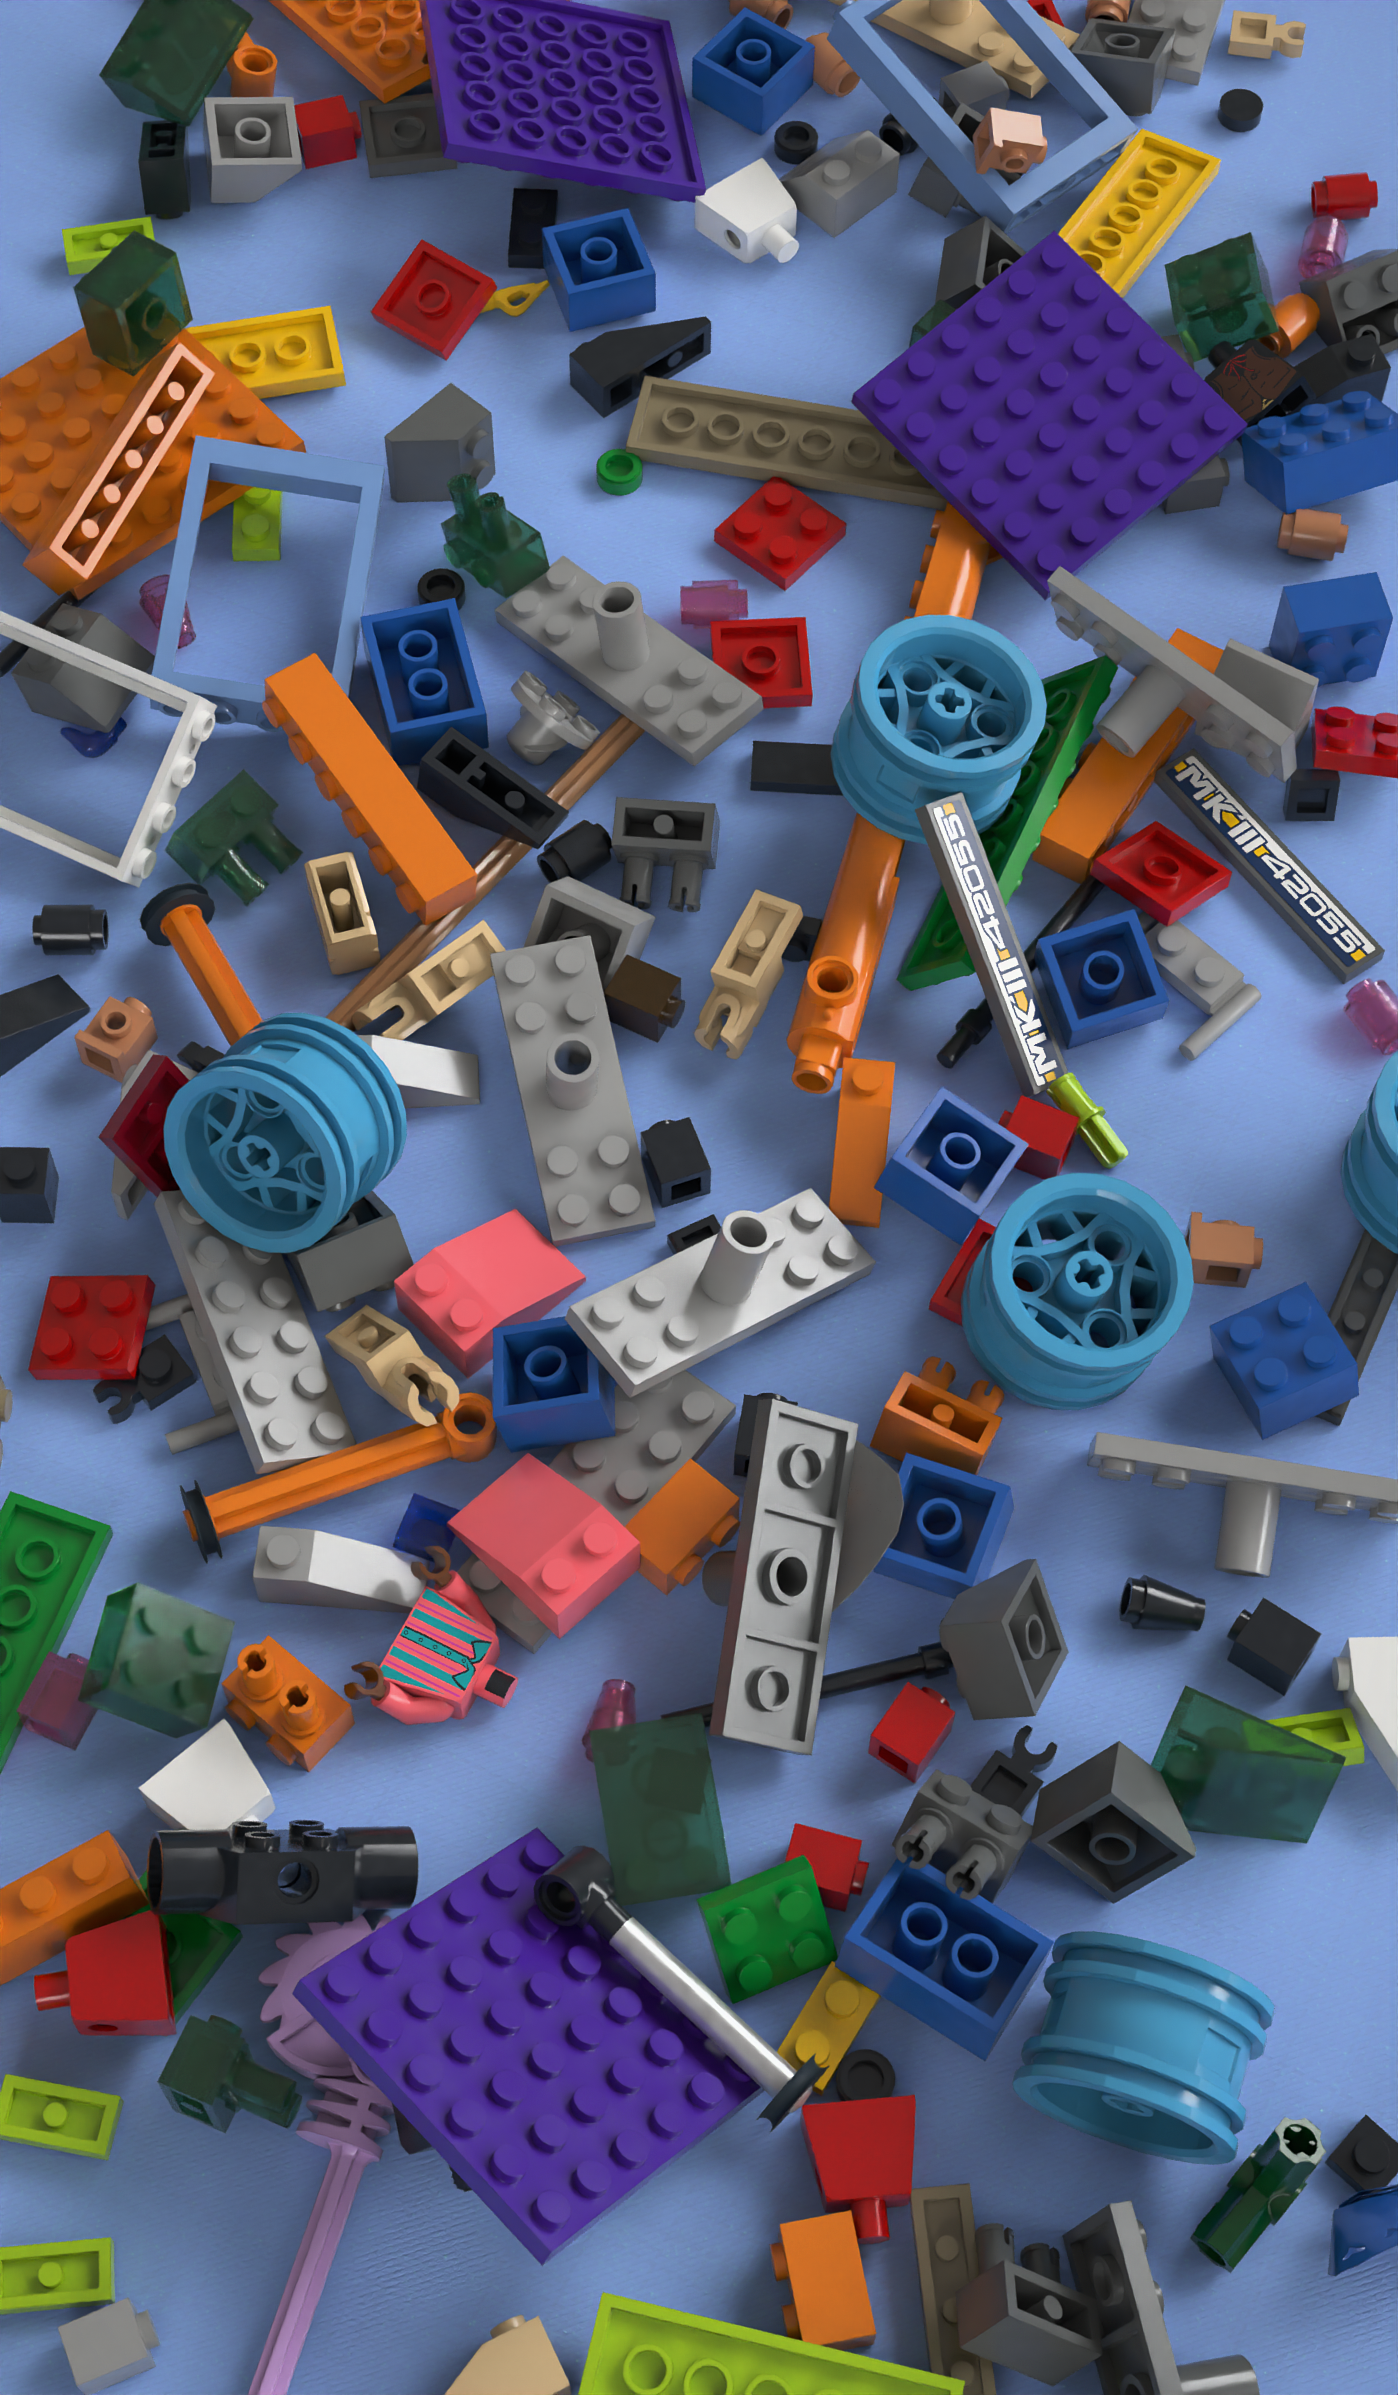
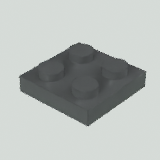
[359,93,457,178]

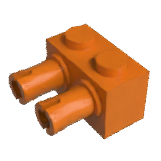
[870,1356,1004,1475]
[221,1635,355,1772]

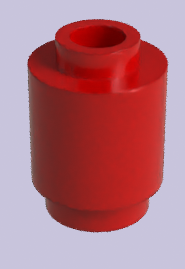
[1311,172,1378,222]

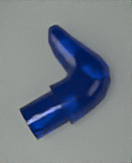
[60,717,127,758]

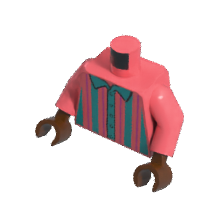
[344,1546,518,1725]

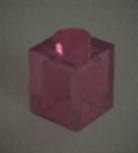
[17,1651,107,1751]

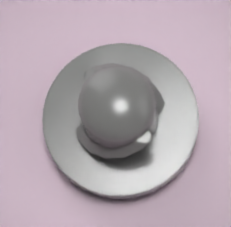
[506,671,600,765]

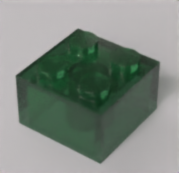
[73,230,193,377]
[1165,232,1279,362]
[78,1582,235,1739]

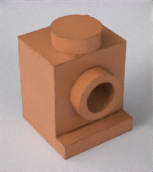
[973,107,1047,174]
[74,996,158,1083]
[1184,1212,1263,1288]

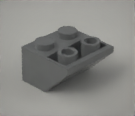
[1299,249,1398,354]

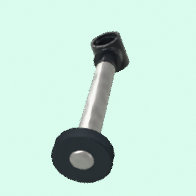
[533,1845,830,2132]

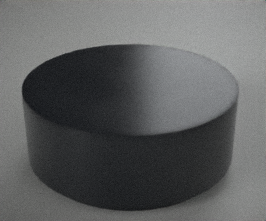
[1218,89,1263,132]
[774,121,818,165]
[417,568,466,611]
[835,2049,895,2101]

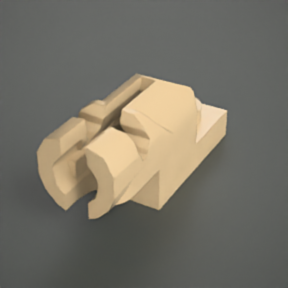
[694,889,803,1059]
[352,919,506,1040]
[325,1305,459,1427]

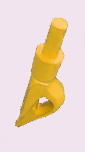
[480,280,550,317]

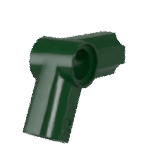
[1190,2117,1326,2273]

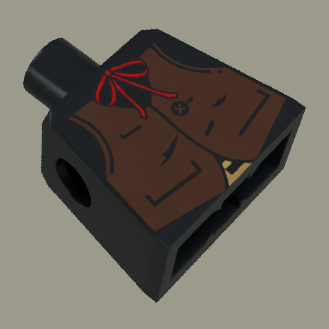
[1204,339,1317,447]

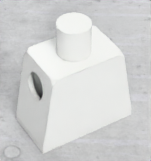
[695,158,799,263]
[139,1718,276,1830]

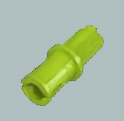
[1046,1072,1128,1169]

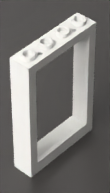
[0,611,217,888]

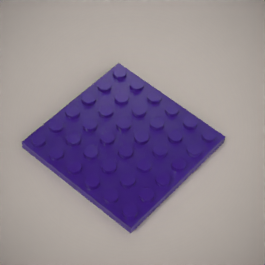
[419,0,706,203]
[851,231,1248,601]
[292,1828,765,2266]

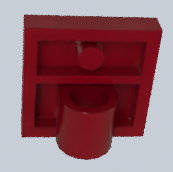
[98,1054,190,1197]

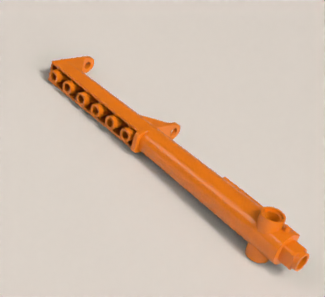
[786,502,1003,1094]

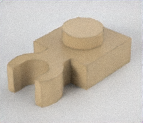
[1228,10,1306,59]

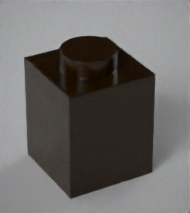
[604,954,685,1043]

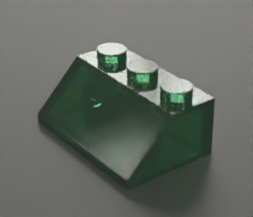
[99,0,254,127]

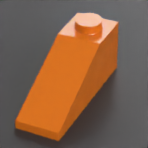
[829,1057,895,1228]

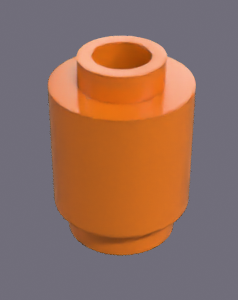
[1254,293,1320,358]

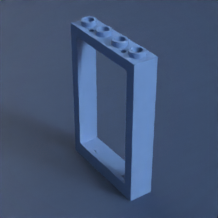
[827,0,1138,234]
[150,435,385,732]

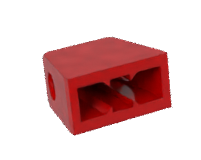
[34,1910,177,2036]
[800,2095,916,2244]

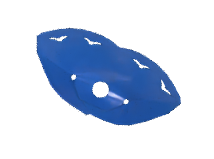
[1328,2184,1398,2276]

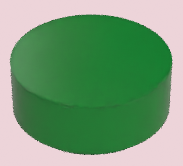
[596,449,643,496]

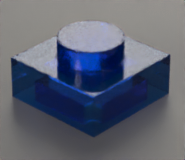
[393,1493,461,1563]

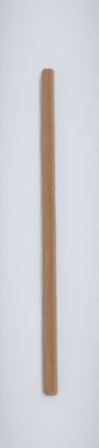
[325,653,702,1032]

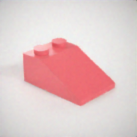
[394,1208,586,1379]
[447,1453,641,1639]

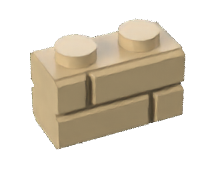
[304,852,380,975]

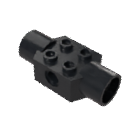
[147,1820,418,1925]

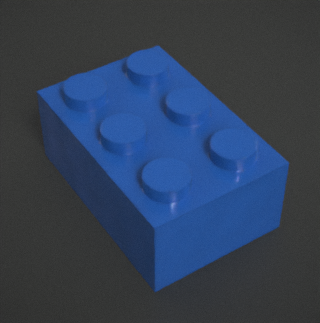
[1241,391,1398,515]
[360,598,489,766]
[835,1856,1054,2061]

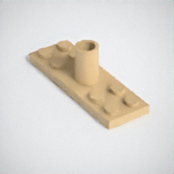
[828,0,1080,99]

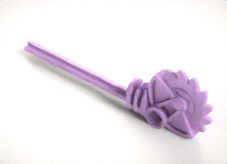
[247,1914,394,2395]

